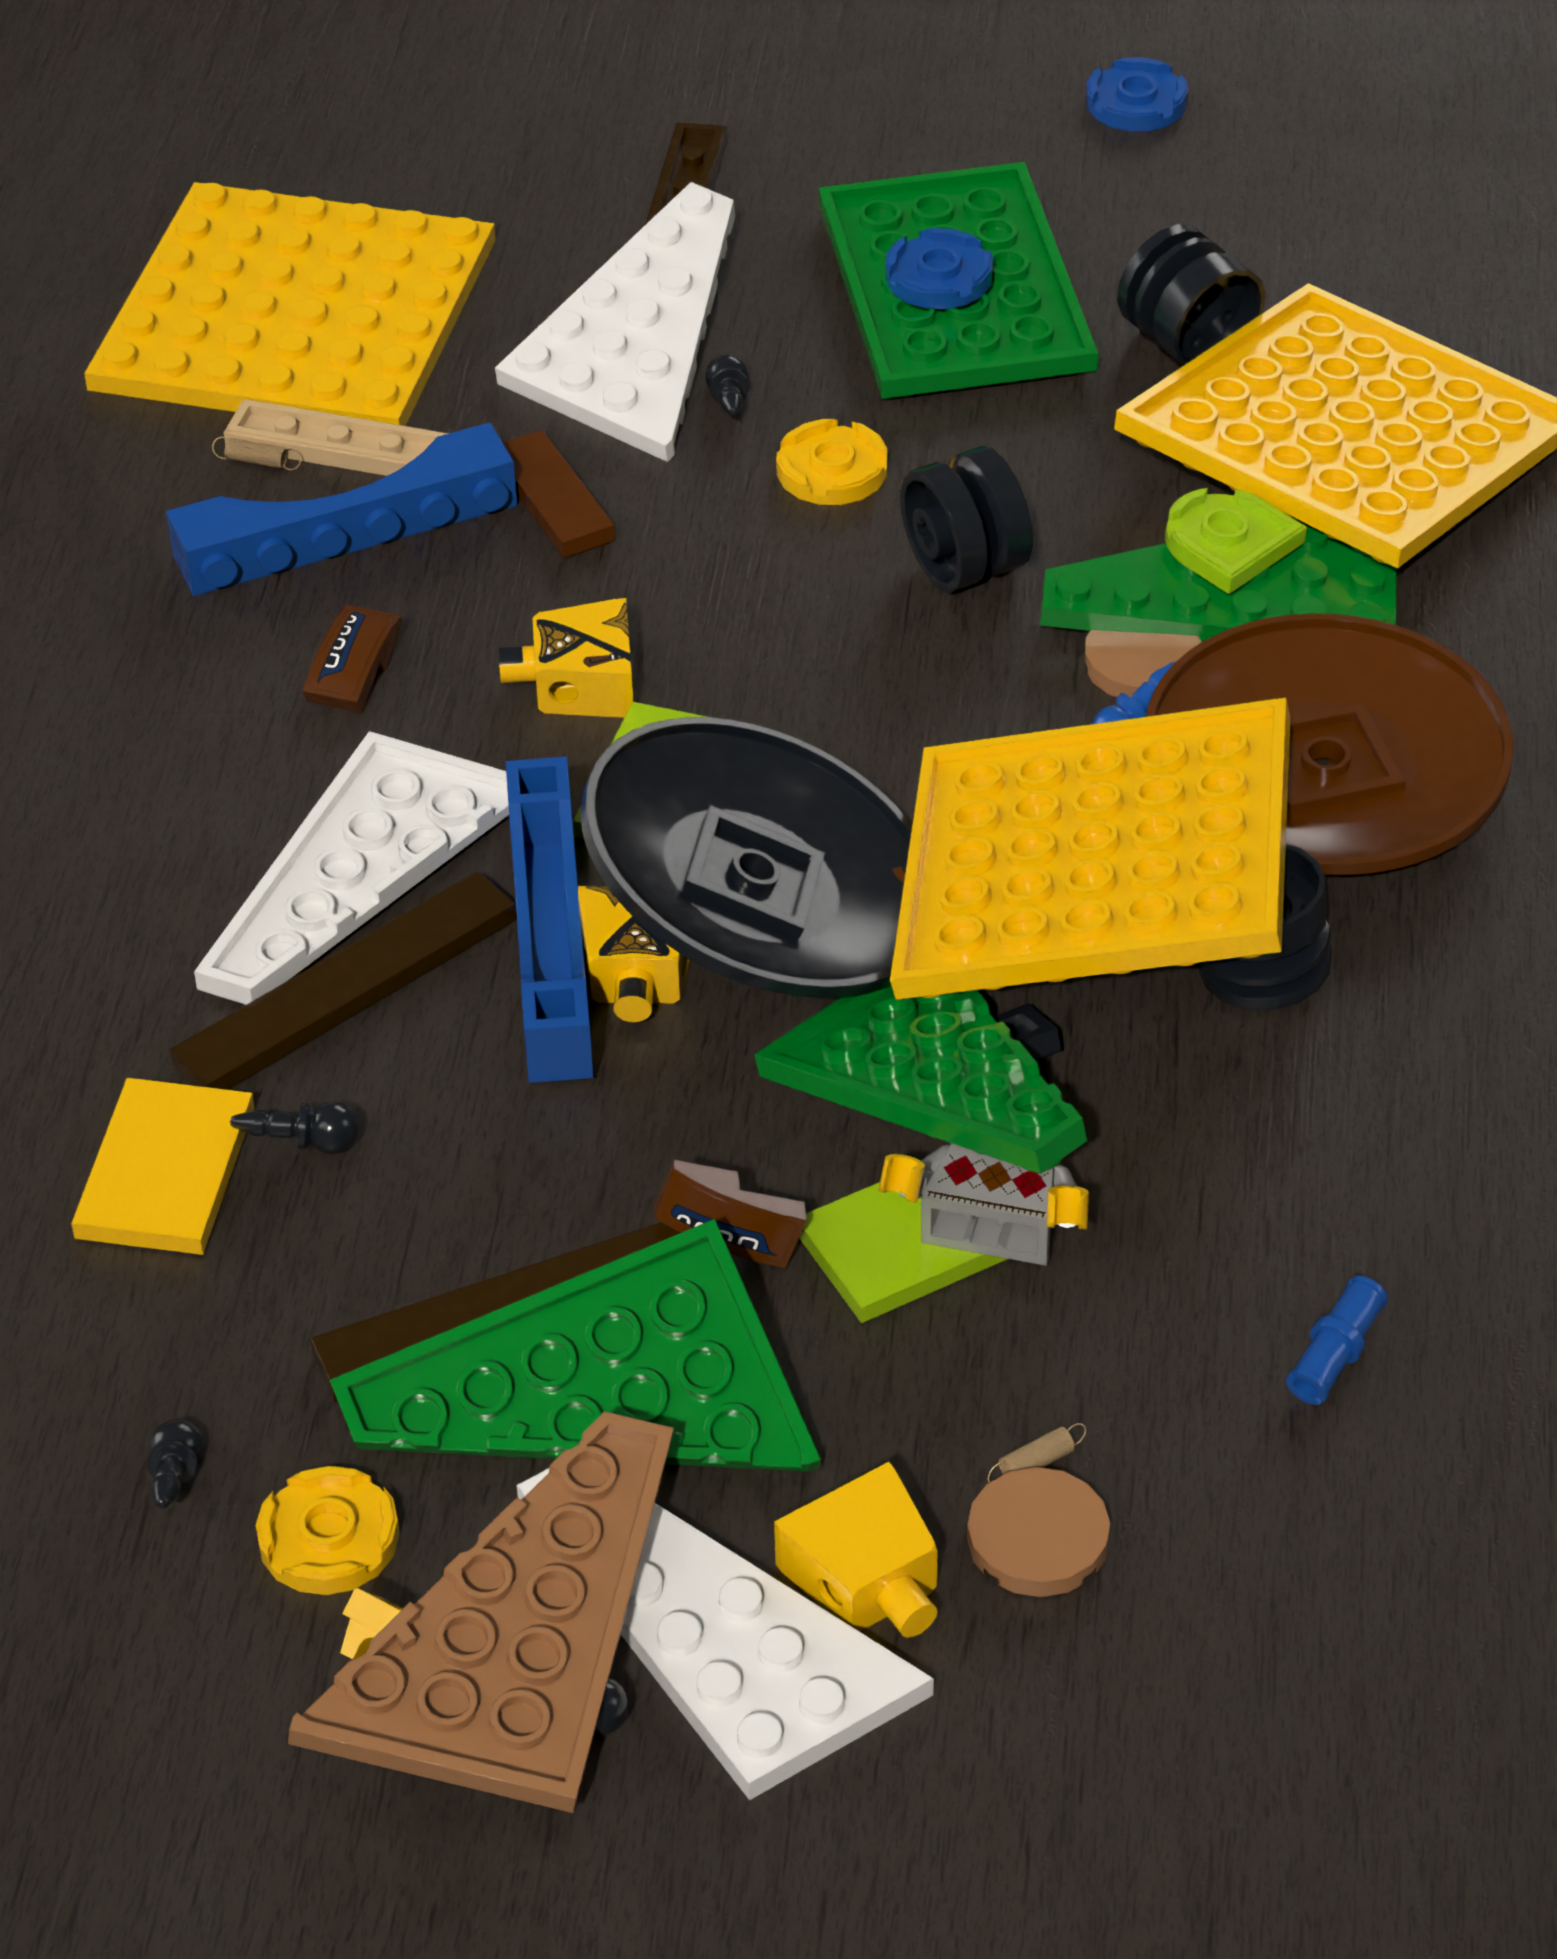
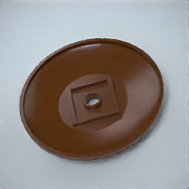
[1146,613,1514,875]

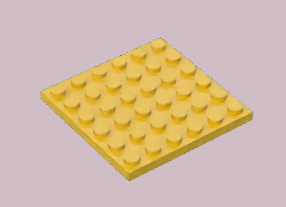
[84,182,496,426]
[1114,283,1557,568]
[890,698,1291,1000]

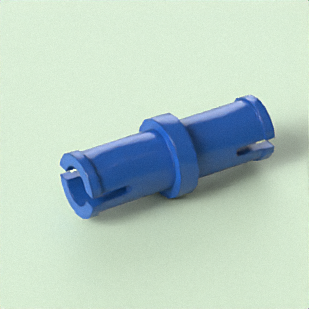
[1286,1275,1388,1405]

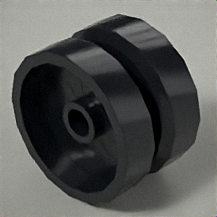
[900,446,1033,593]

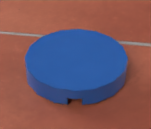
[1086,57,1188,132]
[885,228,993,309]

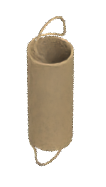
[212,437,301,470]
[988,1423,1086,1483]

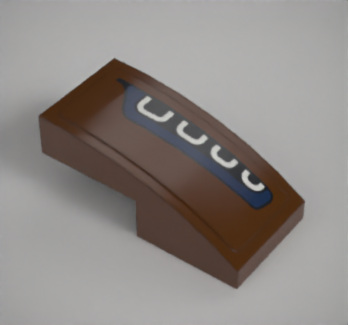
[302,604,403,713]
[654,1160,807,1268]

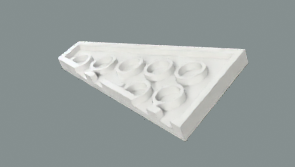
[194,731,509,1005]
[516,1468,934,1800]

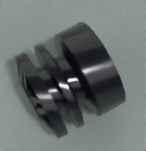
[1117,224,1266,366]
[1198,843,1332,1010]

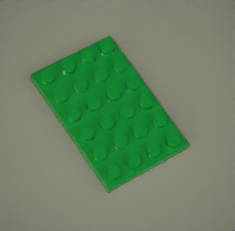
[819,162,1098,399]

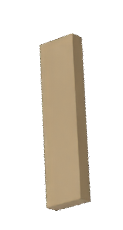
[224,399,449,476]

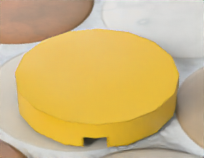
[776,419,887,505]
[256,1466,400,1595]

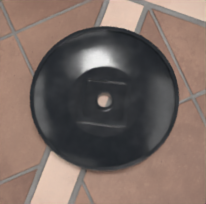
[581,717,912,998]

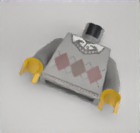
[878,1143,1089,1266]

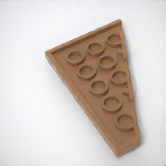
[288,1411,674,1813]

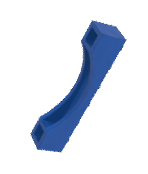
[166,422,517,596]
[505,757,593,1083]

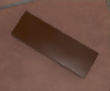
[503,430,615,558]

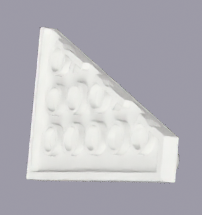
[495,182,735,462]

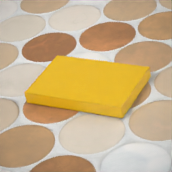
[71,1078,255,1255]

